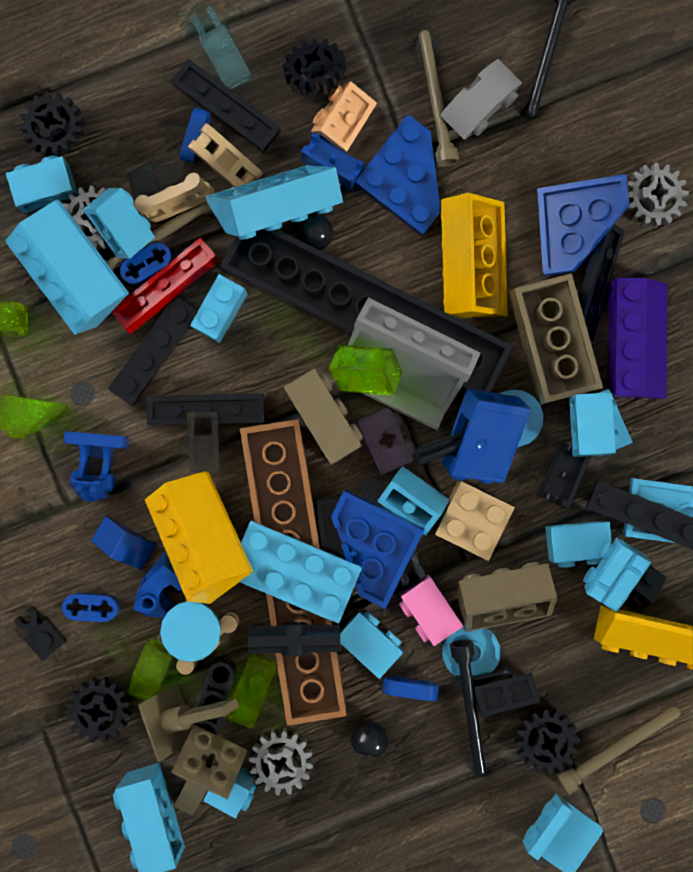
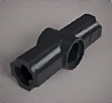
[248,622,340,656]

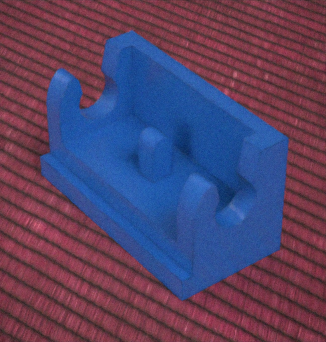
[301,132,366,190]

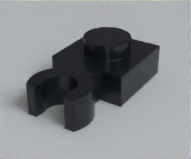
[14,606,67,661]

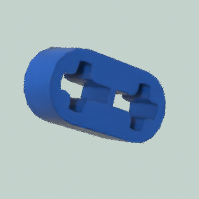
[180,107,211,164]
[120,243,173,286]
[62,592,120,622]
[382,676,439,701]

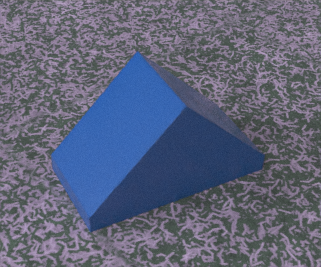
[91,515,157,570]

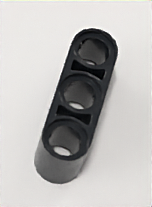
[191,657,237,735]

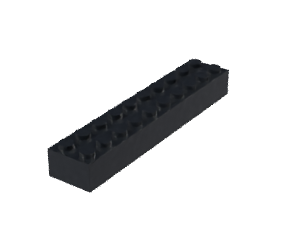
[220,228,513,392]

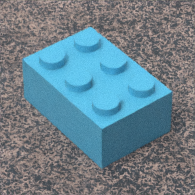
[113,762,185,872]

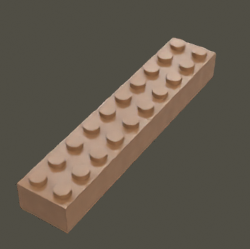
[240,419,347,726]

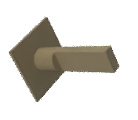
[138,683,239,762]
[171,725,247,816]

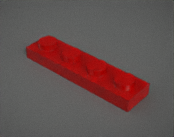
[112,237,220,334]

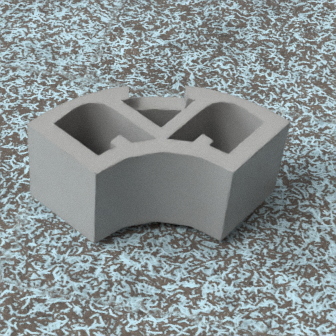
[440,59,522,140]

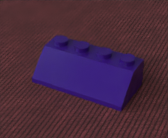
[607,278,667,399]

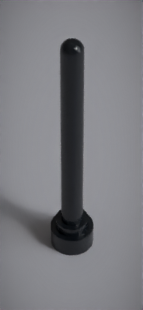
[525,0,575,118]
[450,639,486,776]

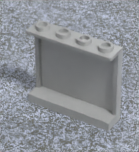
[332,297,480,430]

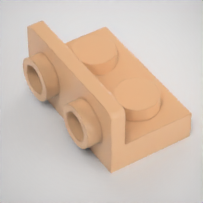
[311,81,377,152]

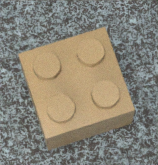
[432,481,515,561]

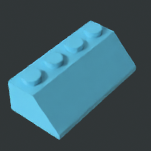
[206,165,343,239]
[5,199,129,335]

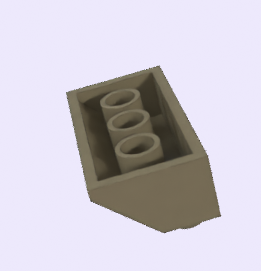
[509,273,603,405]

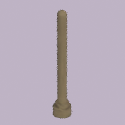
[419,30,460,167]
[105,202,214,271]
[555,706,681,795]

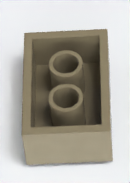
[284,368,363,465]
[458,562,557,633]

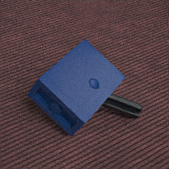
[415,388,531,484]

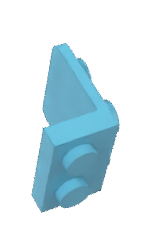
[522,794,603,872]

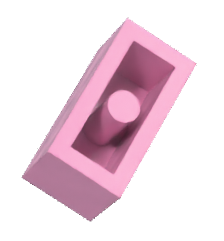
[399,574,464,646]

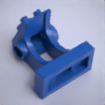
[63,431,129,502]
[133,550,182,621]

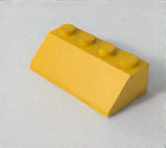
[441,193,508,318]
[145,471,254,604]
[593,605,693,670]

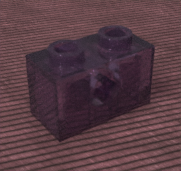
[357,407,415,475]

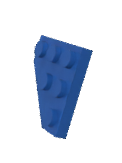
[355,114,441,237]
[537,174,629,276]
[331,489,425,609]

